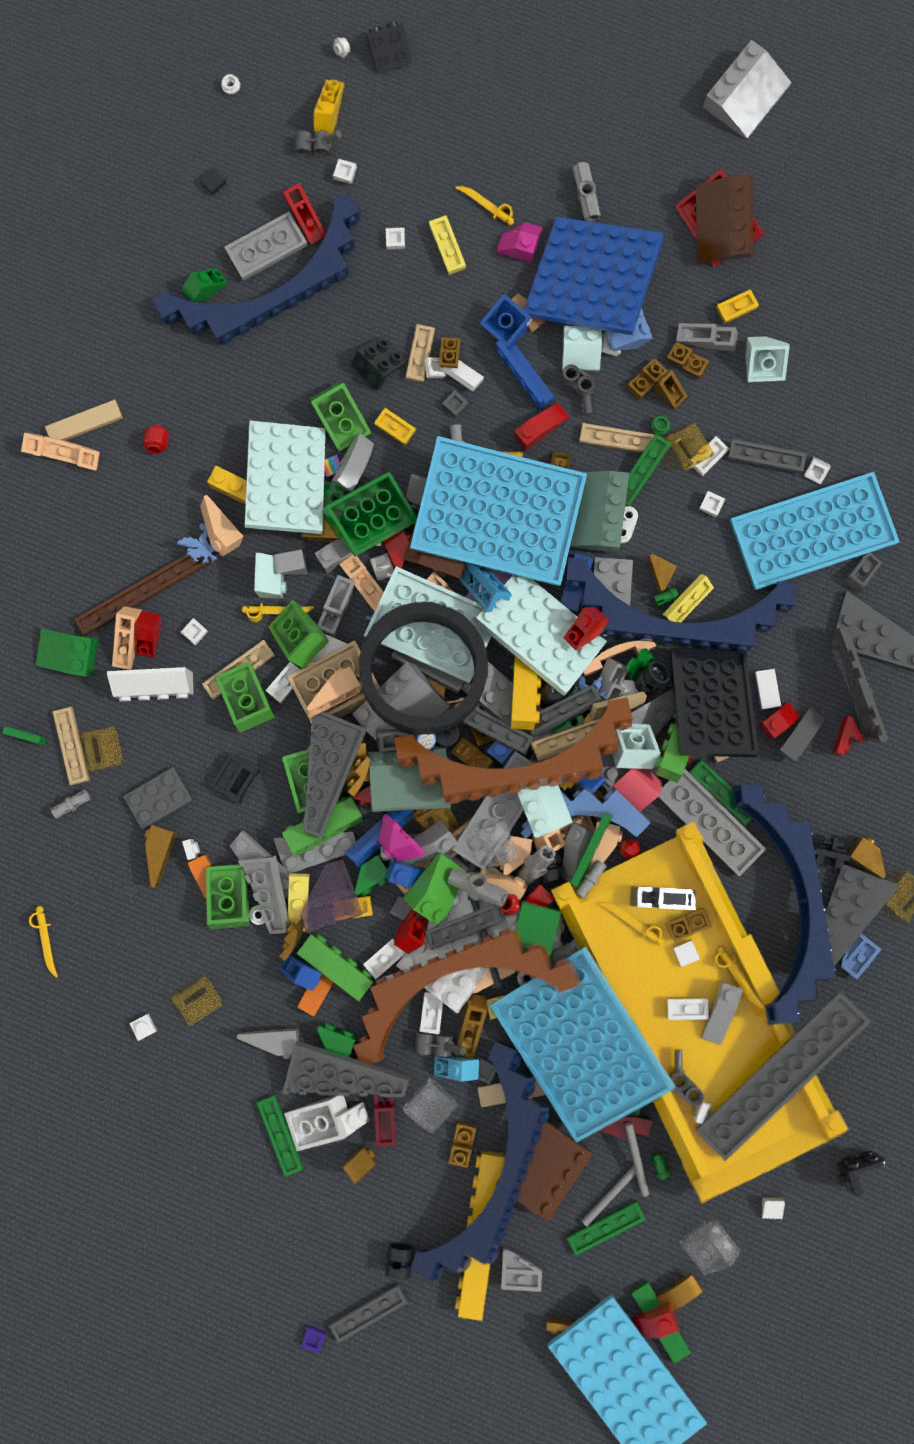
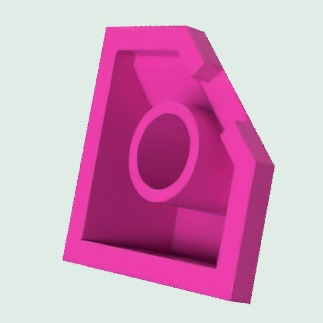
[497,222,543,263]
[379,814,425,862]

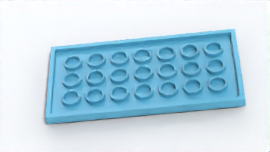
[729,472,900,591]
[547,1294,707,1444]

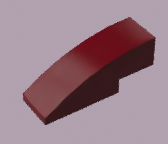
[374,1094,396,1147]
[598,1115,652,1139]

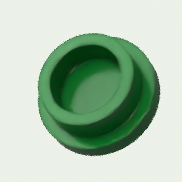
[651,416,670,435]

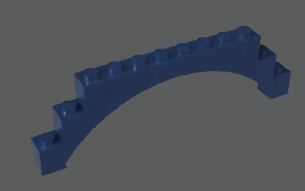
[152,193,360,345]
[564,557,796,652]
[732,784,836,1025]
[410,1041,549,1281]

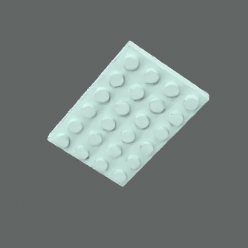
[244,421,325,534]
[364,567,491,684]
[474,575,607,696]

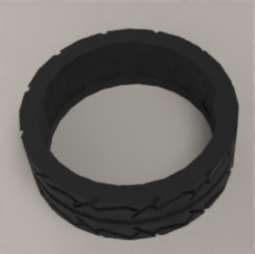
[359,602,488,735]

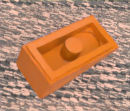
[188,855,213,898]
[297,974,334,1016]

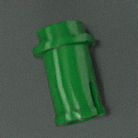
[653,587,679,607]
[650,1152,671,1180]

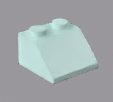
[562,326,602,371]
[254,553,286,599]
[612,724,660,769]

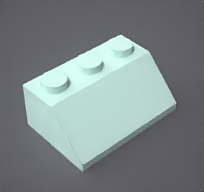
[518,785,573,838]

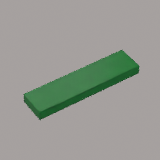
[625,434,671,507]
[689,759,752,826]
[570,812,613,887]
[256,1094,304,1177]
[566,1200,646,1256]
[631,1281,691,1364]

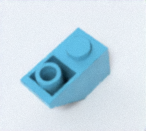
[434,1056,479,1082]

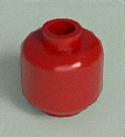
[143,425,169,454]

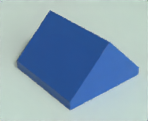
[480,294,533,348]

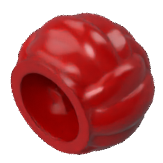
[620,839,640,860]
[499,894,520,915]

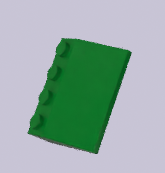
[322,471,417,557]

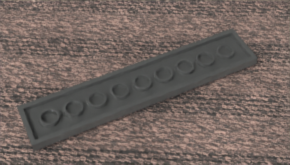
[696,991,871,1161]

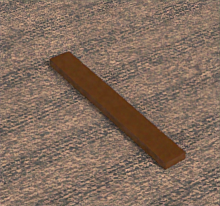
[74,553,216,636]

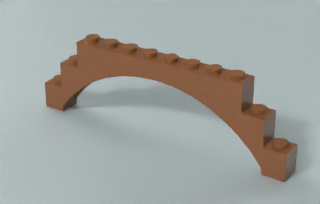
[394,697,632,804]
[353,928,581,1064]

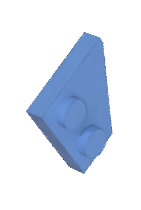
[840,933,882,980]

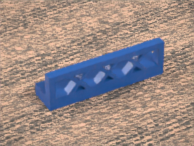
[496,340,554,409]
[345,810,415,868]

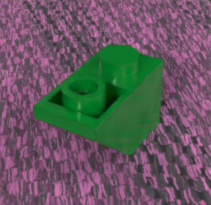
[182,268,228,302]
[355,855,388,896]
[317,1022,357,1057]

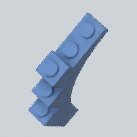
[521,788,651,838]

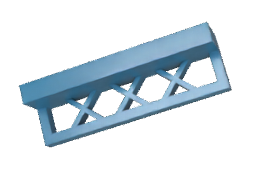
[459,563,512,612]

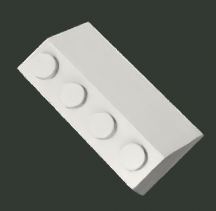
[107,667,193,702]

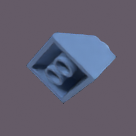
[605,308,653,351]

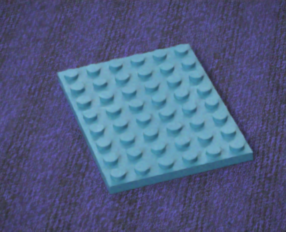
[410,436,587,586]
[490,947,675,1143]

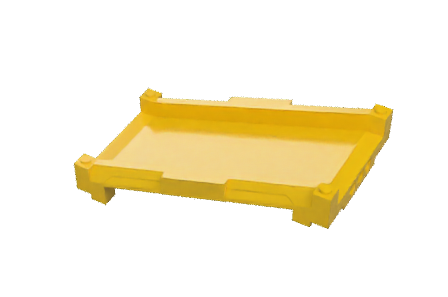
[551,822,848,1204]

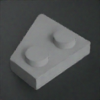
[501,1248,542,1292]

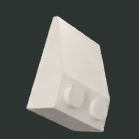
[284,1096,355,1151]

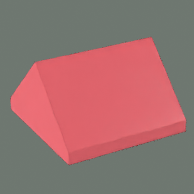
[612,768,663,812]

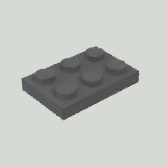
[123,767,193,830]

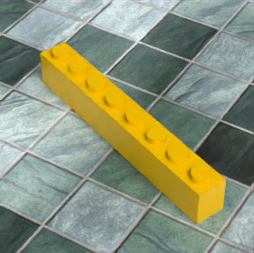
[455,1150,505,1321]

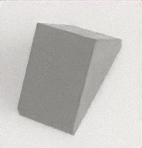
[273,550,308,575]

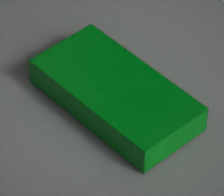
[2,727,47,745]

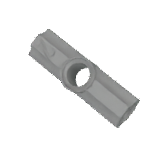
[573,162,601,222]
[517,845,556,885]
[448,868,508,907]

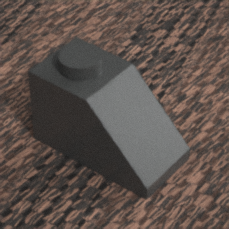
[406,474,427,511]

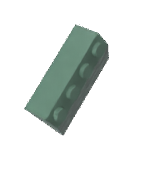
[570,471,629,553]
[368,748,451,812]

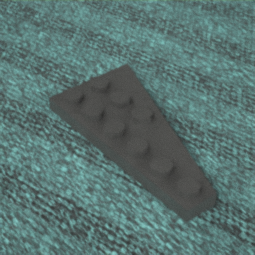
[829,591,914,671]
[834,627,889,742]
[600,689,675,787]
[303,712,367,838]
[825,865,900,966]
[282,1041,410,1097]

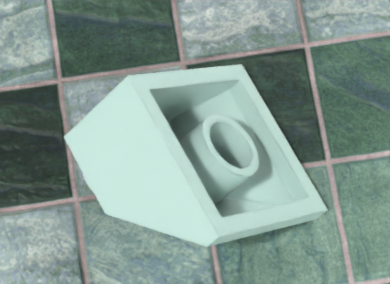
[746,337,790,382]

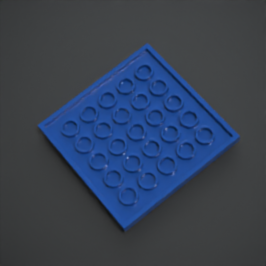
[524,217,664,335]

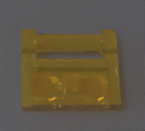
[665,423,714,470]
[81,727,123,771]
[414,808,460,833]
[886,871,914,924]
[171,975,224,1027]

